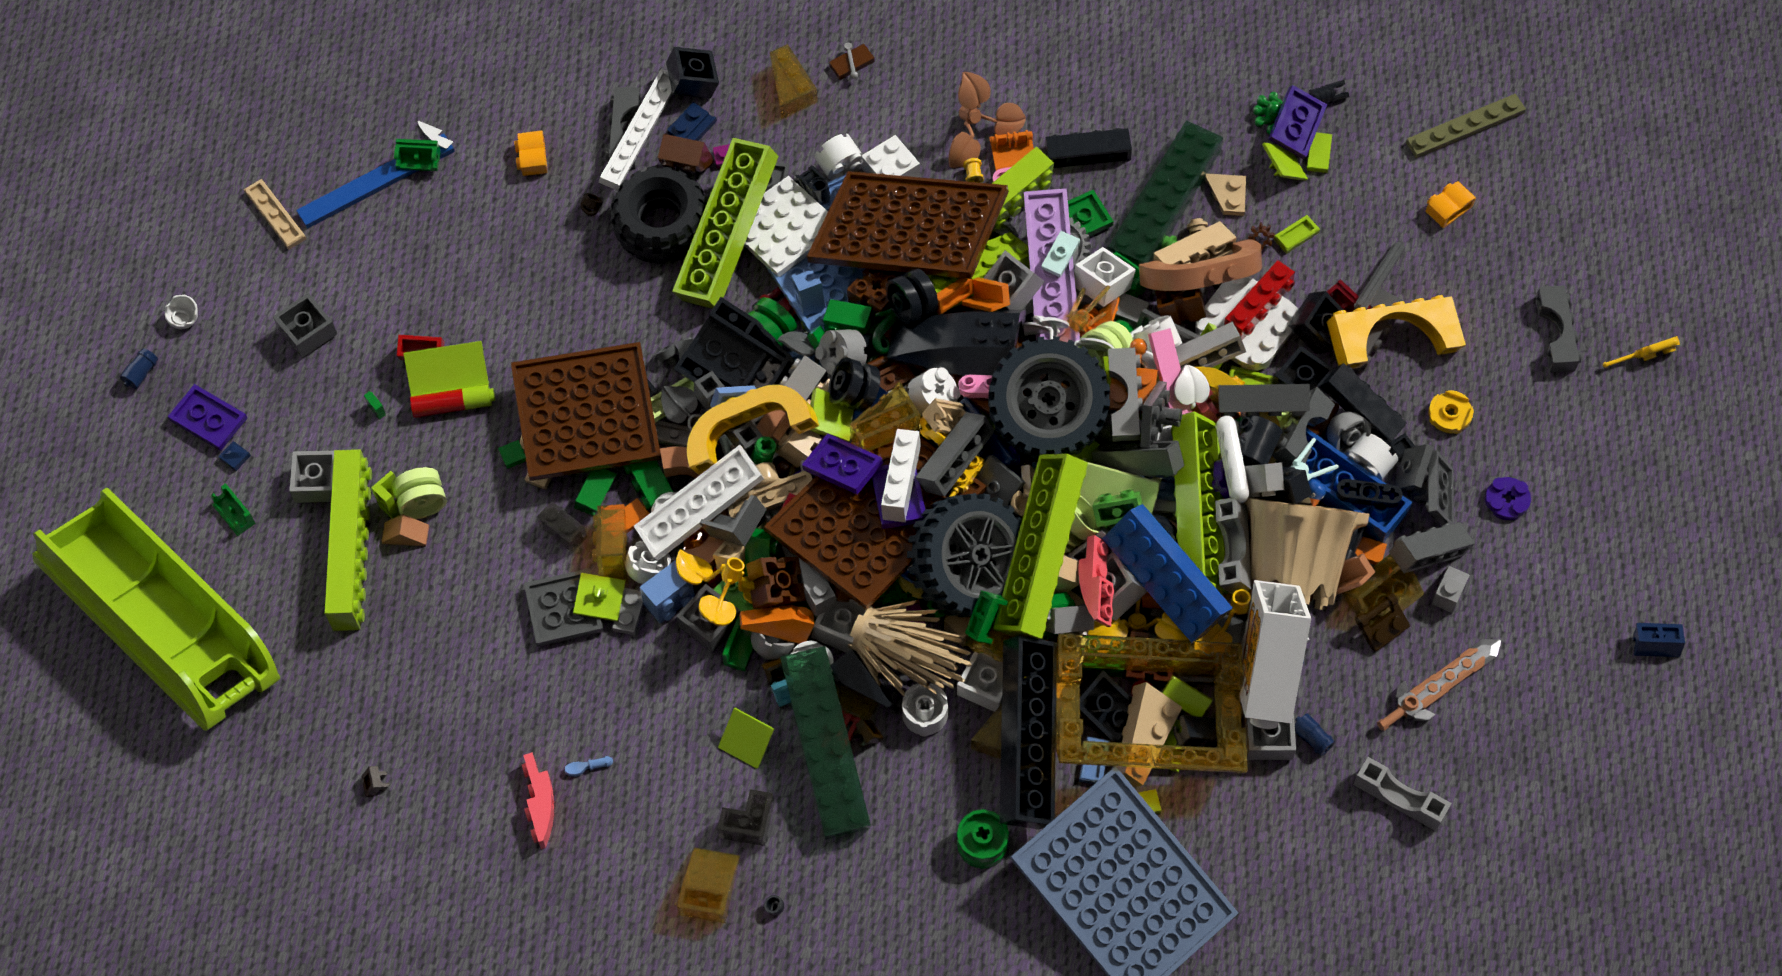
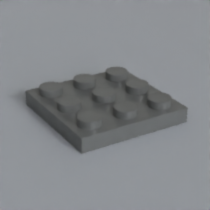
[524,568,604,647]

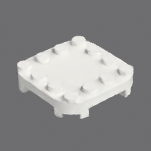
[1195,277,1299,371]

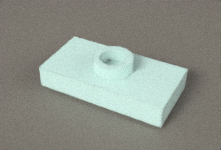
[1041,231,1080,278]

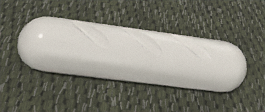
[1216,416,1249,503]

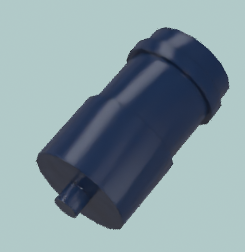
[119,348,158,389]
[1295,713,1335,756]

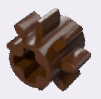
[1248,222,1275,250]

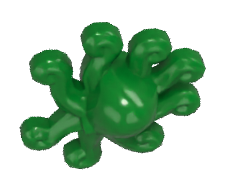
[1253,92,1283,135]

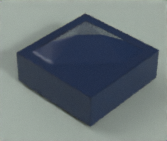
[218,441,251,471]

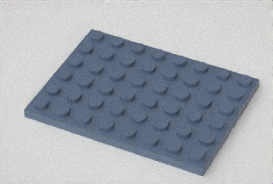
[1009,766,1238,976]

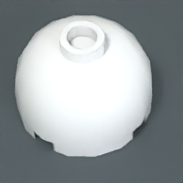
[625,541,671,584]

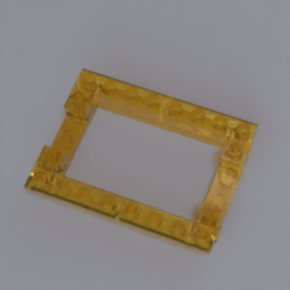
[1056,633,1248,773]

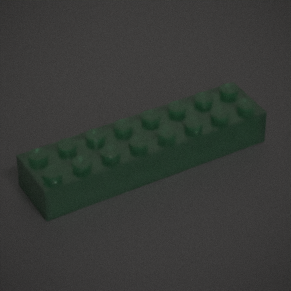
[1108,120,1224,267]
[780,646,871,840]

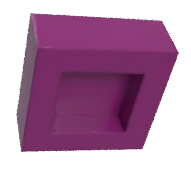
[713,144,730,169]

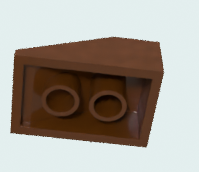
[658,134,714,173]

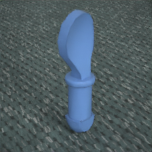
[565,756,613,777]

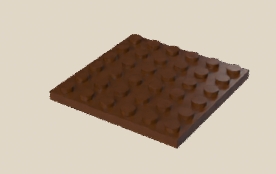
[511,342,661,481]

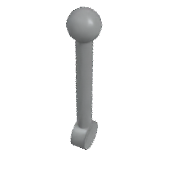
[844,43,858,79]

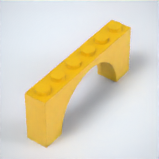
[1327,295,1466,369]

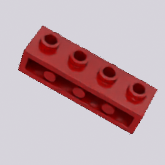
[1224,260,1295,340]

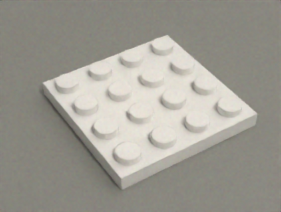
[744,176,828,277]

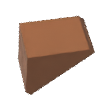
[382,514,429,546]

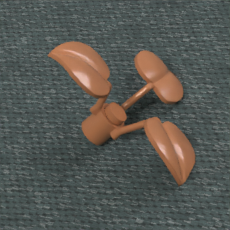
[949,72,1026,168]

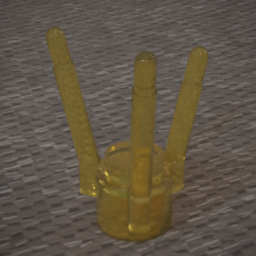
[1066,285,1110,332]

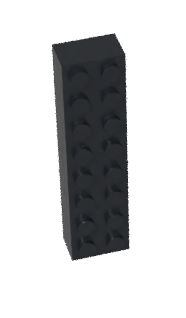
[999,635,1057,830]

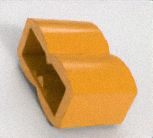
[514,131,548,176]
[1425,181,1476,228]

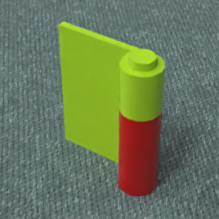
[403,341,496,418]

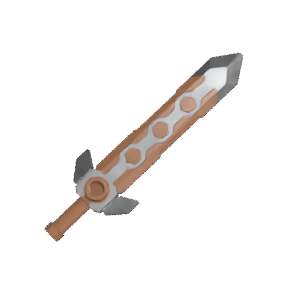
[1377,639,1501,731]

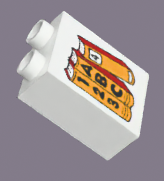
[1236,580,1311,729]

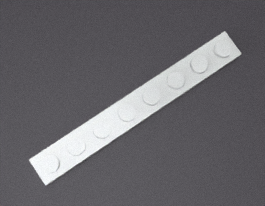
[599,68,672,191]

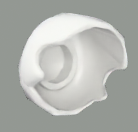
[165,295,198,330]

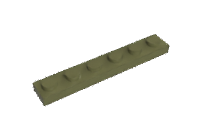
[1406,93,1526,158]

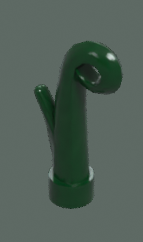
[872,307,899,355]

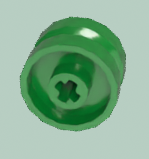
[747,297,797,346]
[957,809,1009,869]

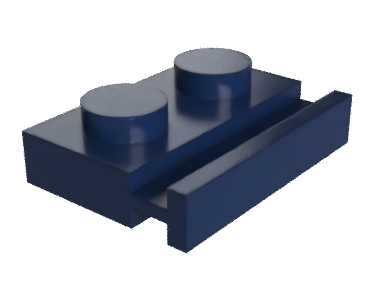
[667,102,717,141]

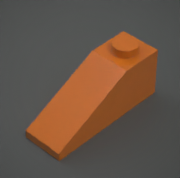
[739,605,814,644]

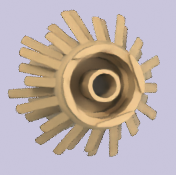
[848,601,972,697]

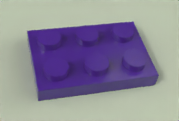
[1268,85,1327,159]
[168,384,247,451]
[802,434,883,495]
[871,464,925,529]

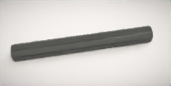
[1354,241,1405,310]

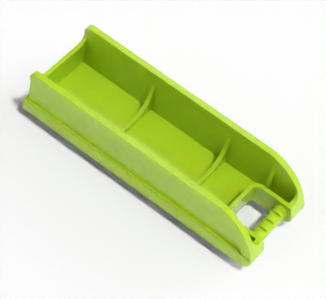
[32,488,280,731]

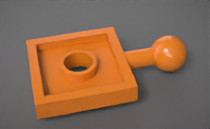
[1108,338,1158,414]

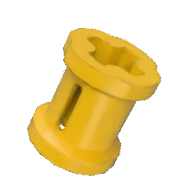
[963,158,984,183]

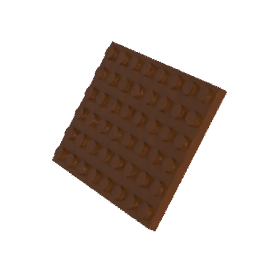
[807,171,1009,279]
[764,410,986,610]

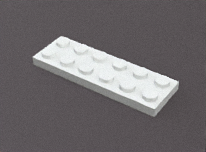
[634,445,764,561]

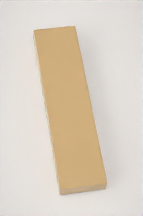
[244,179,306,250]

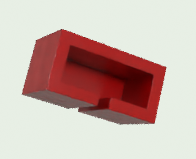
[397,334,445,361]

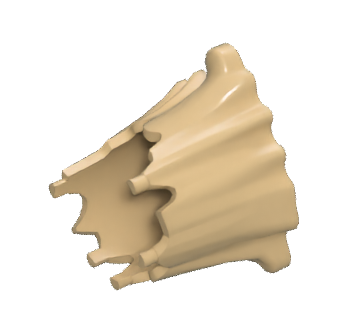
[1244,497,1369,610]

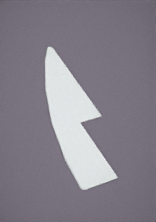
[418,121,453,149]

